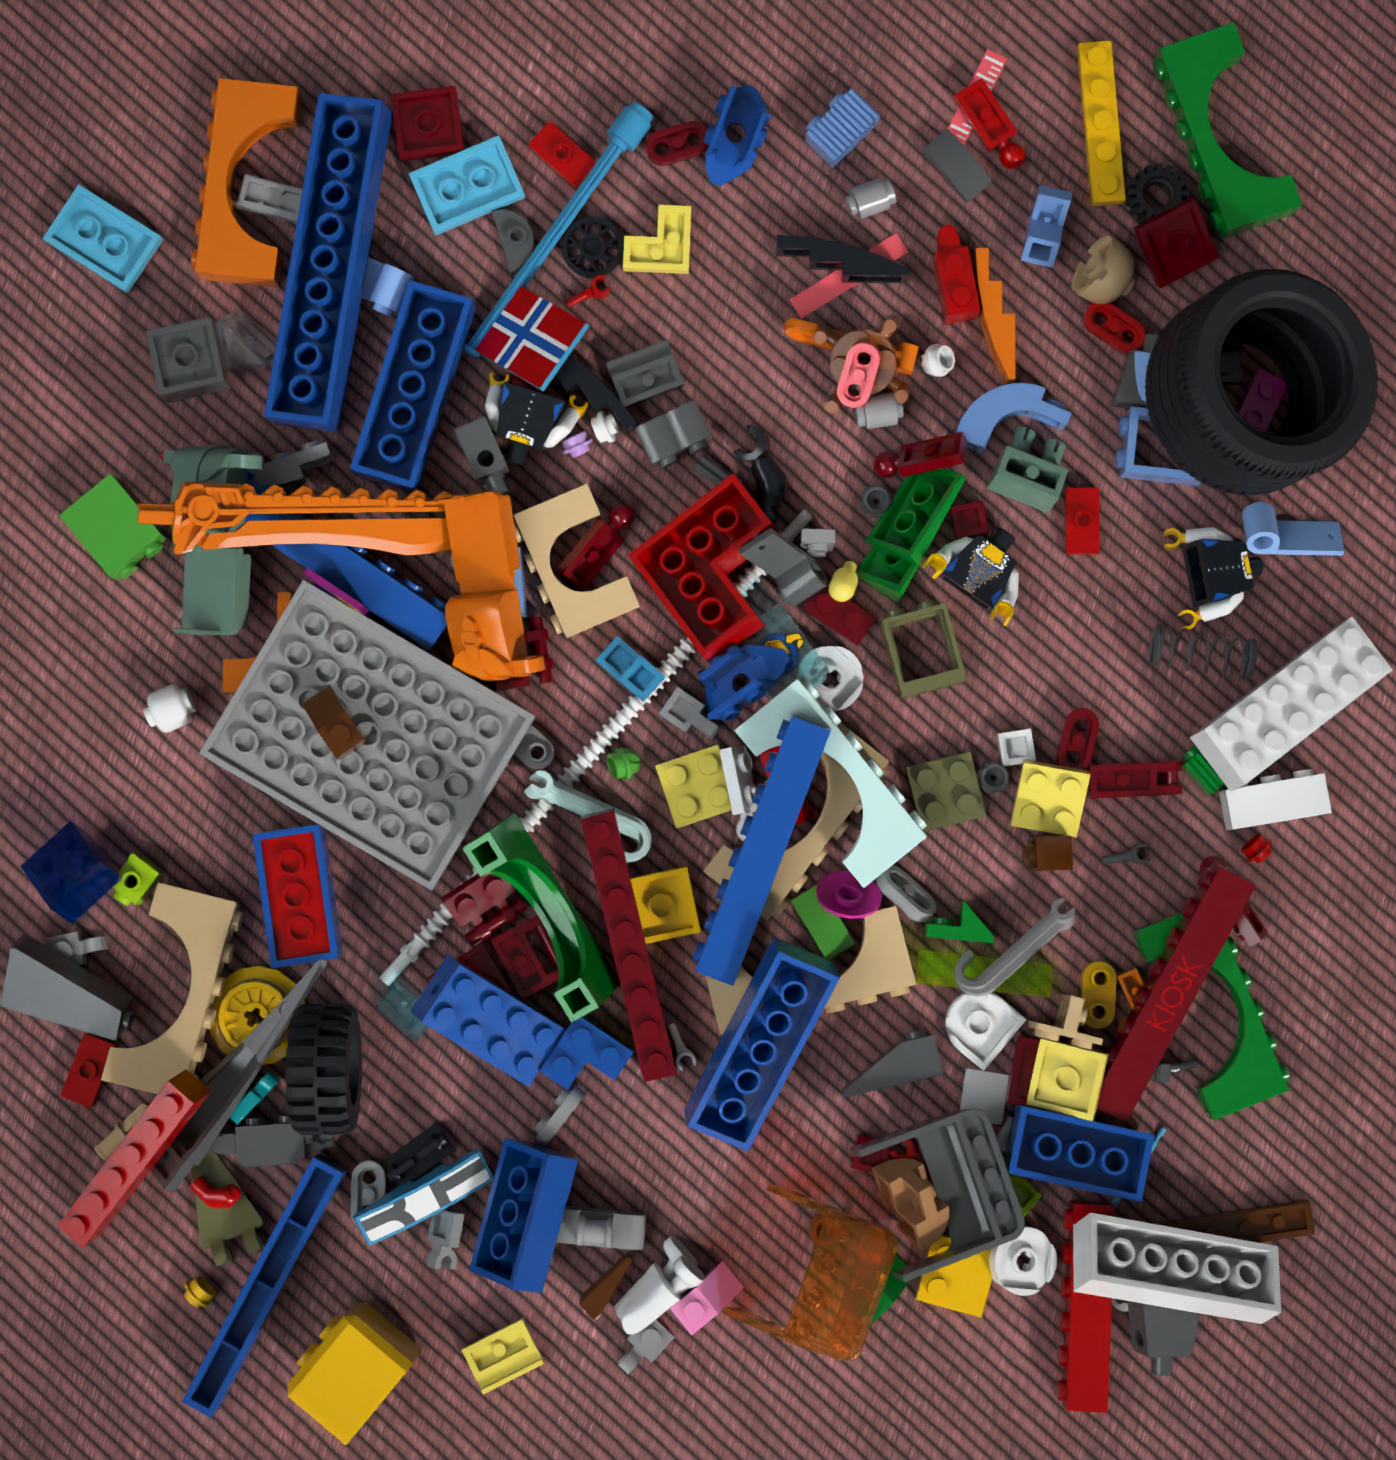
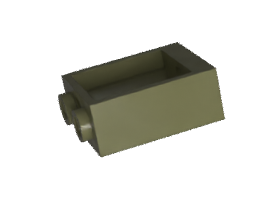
[879,600,967,700]

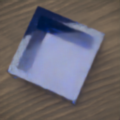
[20,821,122,924]

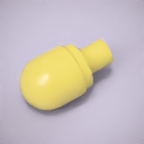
[829,561,858,602]

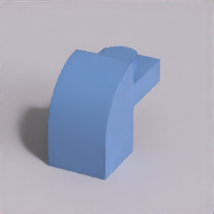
[1021,185,1072,268]

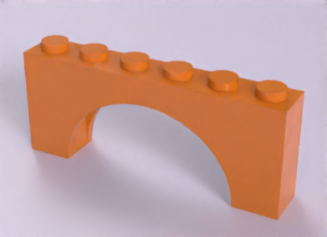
[191,78,302,288]

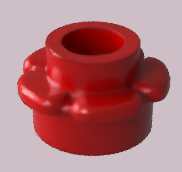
[1241,833,1272,864]

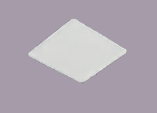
[960,1069,1009,1125]

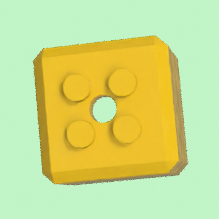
[287,1302,422,1446]

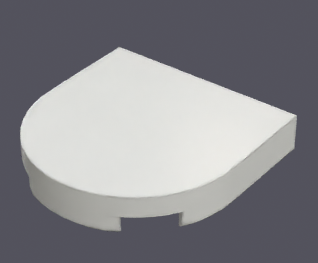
[945,992,1026,1071]

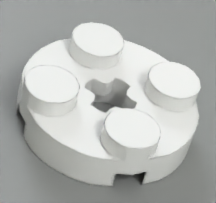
[797,646,864,712]
[989,1226,1057,1296]

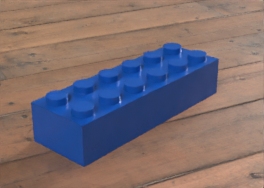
[350,280,476,493]
[684,937,840,1152]

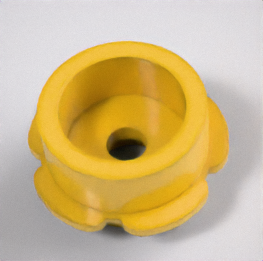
[184,1276,216,1308]

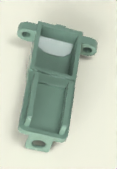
[163,445,263,635]

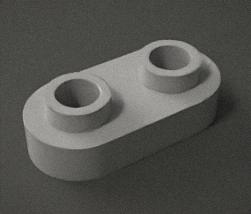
[514,725,555,770]
[876,865,936,922]
[534,1086,586,1147]
[351,1160,387,1225]

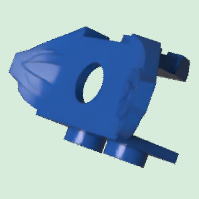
[703,84,772,186]
[697,645,790,721]

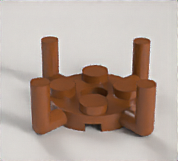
[813,315,911,414]

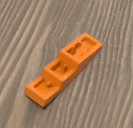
[972,248,1015,385]

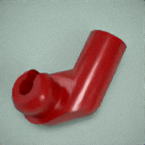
[189,1176,241,1209]

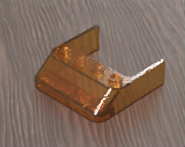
[723,1184,898,1360]

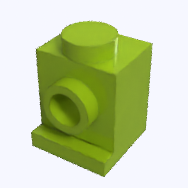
[109,853,165,906]

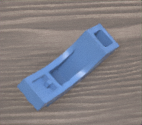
[955,383,1072,454]

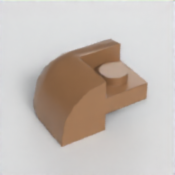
[872,1158,950,1252]

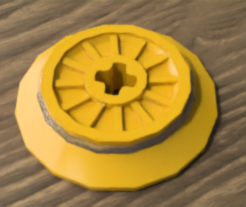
[209,966,305,1065]

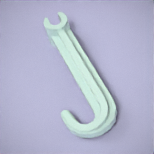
[524,770,652,863]

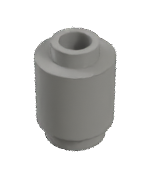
[845,178,896,220]
[855,392,904,429]

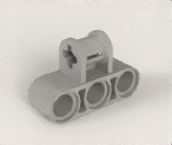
[556,1206,647,1250]

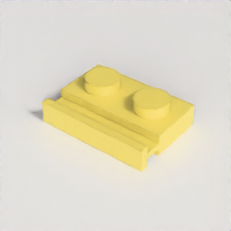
[461,1317,545,1395]

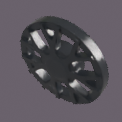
[562,217,623,279]

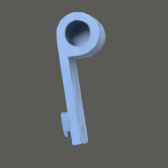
[362,257,415,317]
[1242,502,1344,556]

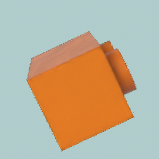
[1116,967,1145,1010]

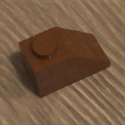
[302,685,368,760]

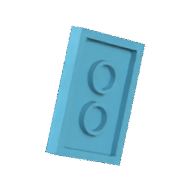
[408,135,526,236]
[42,184,164,294]

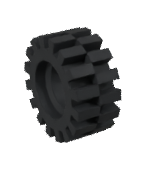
[1125,163,1189,224]

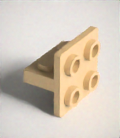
[1027,994,1103,1050]

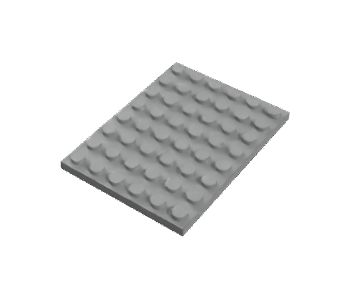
[199,580,536,891]

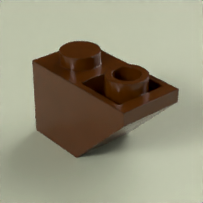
[1022,836,1073,872]

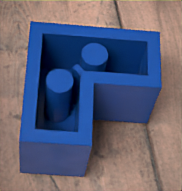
[540,1016,634,1090]

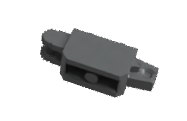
[211,1115,333,1167]

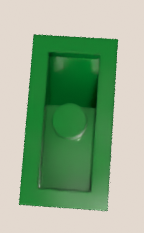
[923,900,994,943]

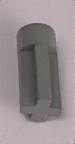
[694,454,742,486]

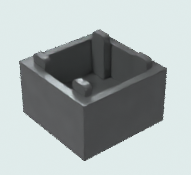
[145,317,231,403]

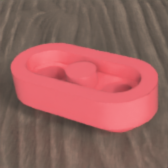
[837,341,881,408]

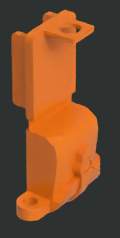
[437,491,545,681]

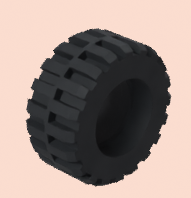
[286,1004,362,1135]

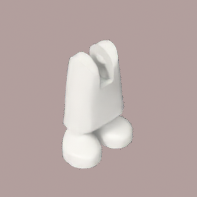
[614,1236,705,1335]

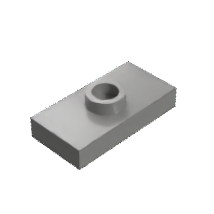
[236,174,302,223]

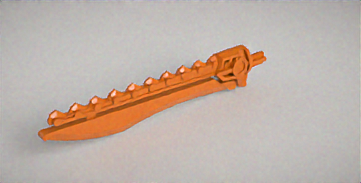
[137,482,516,555]

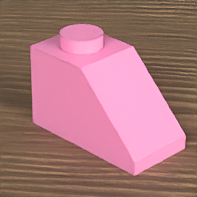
[670,1260,744,1336]

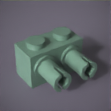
[987,427,1068,513]

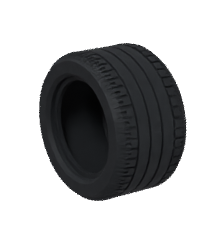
[1145,269,1378,495]

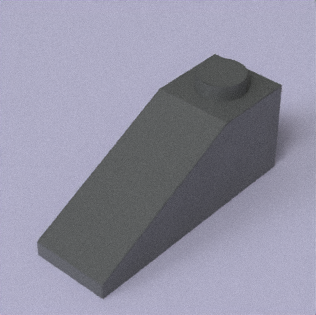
[841,1029,944,1098]

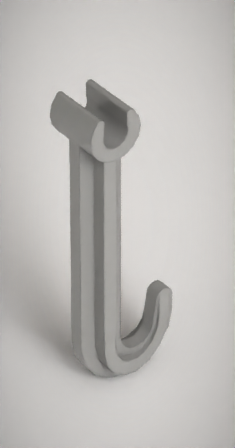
[954,898,1075,997]

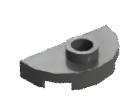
[492,209,535,275]

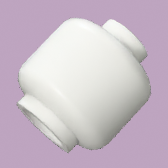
[143,684,196,733]

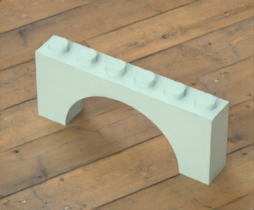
[735,678,927,888]

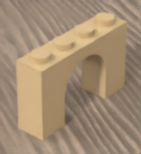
[514,484,640,638]

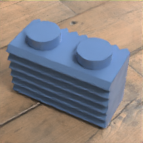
[805,88,880,168]

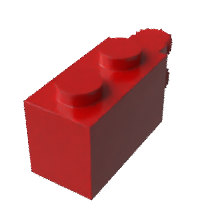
[932,224,981,325]

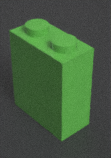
[59,473,167,581]

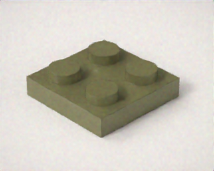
[905,751,987,832]

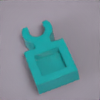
[230,1071,281,1125]

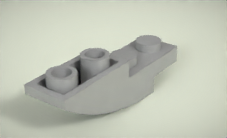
[248,441,335,490]

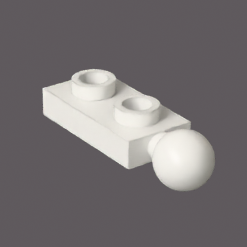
[720,746,758,842]

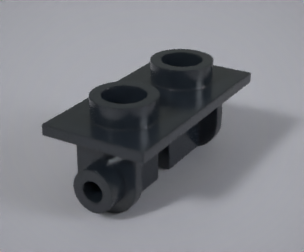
[381,1123,456,1186]

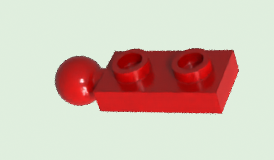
[954,78,1025,169]

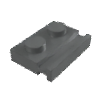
[606,339,685,408]

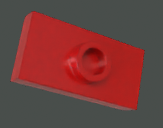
[528,121,596,191]
[1065,487,1100,555]
[60,1032,118,1108]

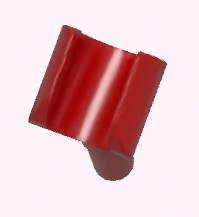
[566,275,611,307]

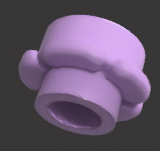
[561,430,593,458]

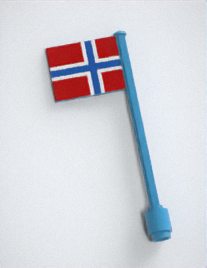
[464,102,653,392]

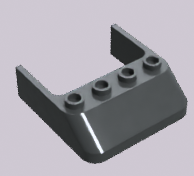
[849,1108,1025,1282]

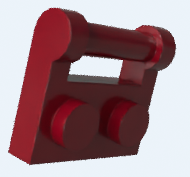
[490,915,559,999]

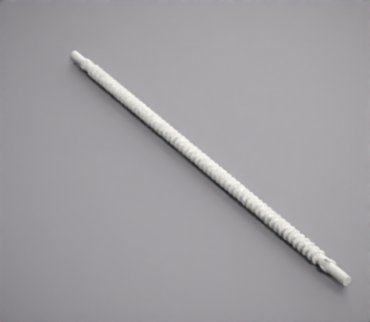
[379,509,813,986]

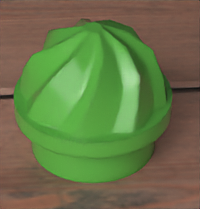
[607,747,640,780]

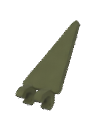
[192,1147,265,1266]

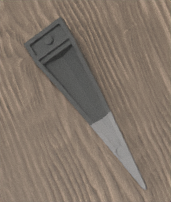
[151,959,327,1192]

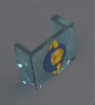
[738,602,830,701]

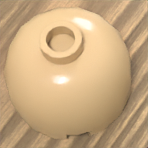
[1071,235,1135,304]

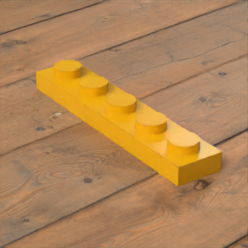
[1077,41,1126,206]

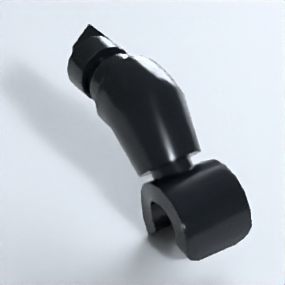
[733,425,788,526]

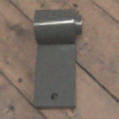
[738,528,829,607]

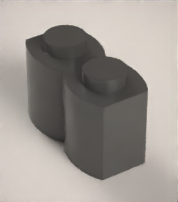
[635,400,712,469]

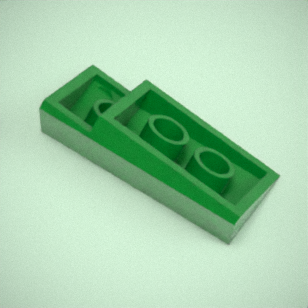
[856,468,966,603]

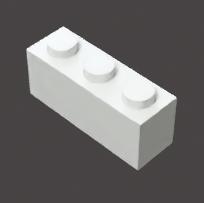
[1219,769,1332,831]

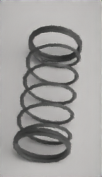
[1149,624,1257,681]

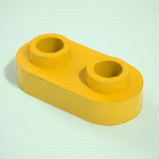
[1080,961,1117,1029]

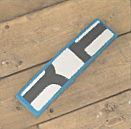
[353,1149,494,1246]

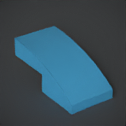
[596,636,666,702]

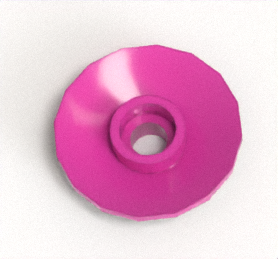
[815,871,882,919]

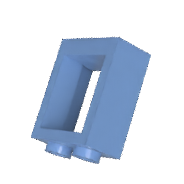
[1115,406,1201,486]

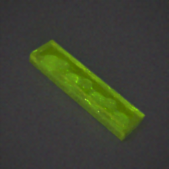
[915,949,1053,998]

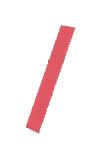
[789,233,908,319]

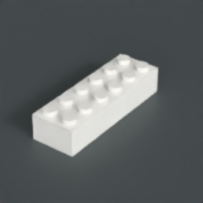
[1190,617,1393,791]
[1073,1213,1281,1324]

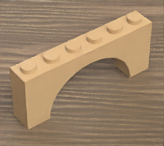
[703,723,890,921]
[101,883,244,1094]
[705,906,916,1034]

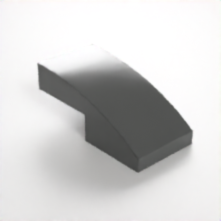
[922,129,992,203]

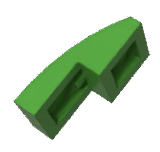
[790,885,856,961]

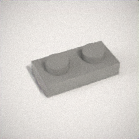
[799,529,836,558]

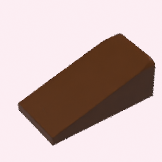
[579,1252,633,1322]

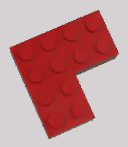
[628,473,780,663]

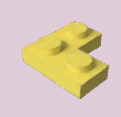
[623,205,691,274]

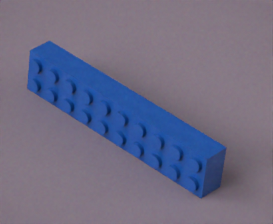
[264,93,392,433]

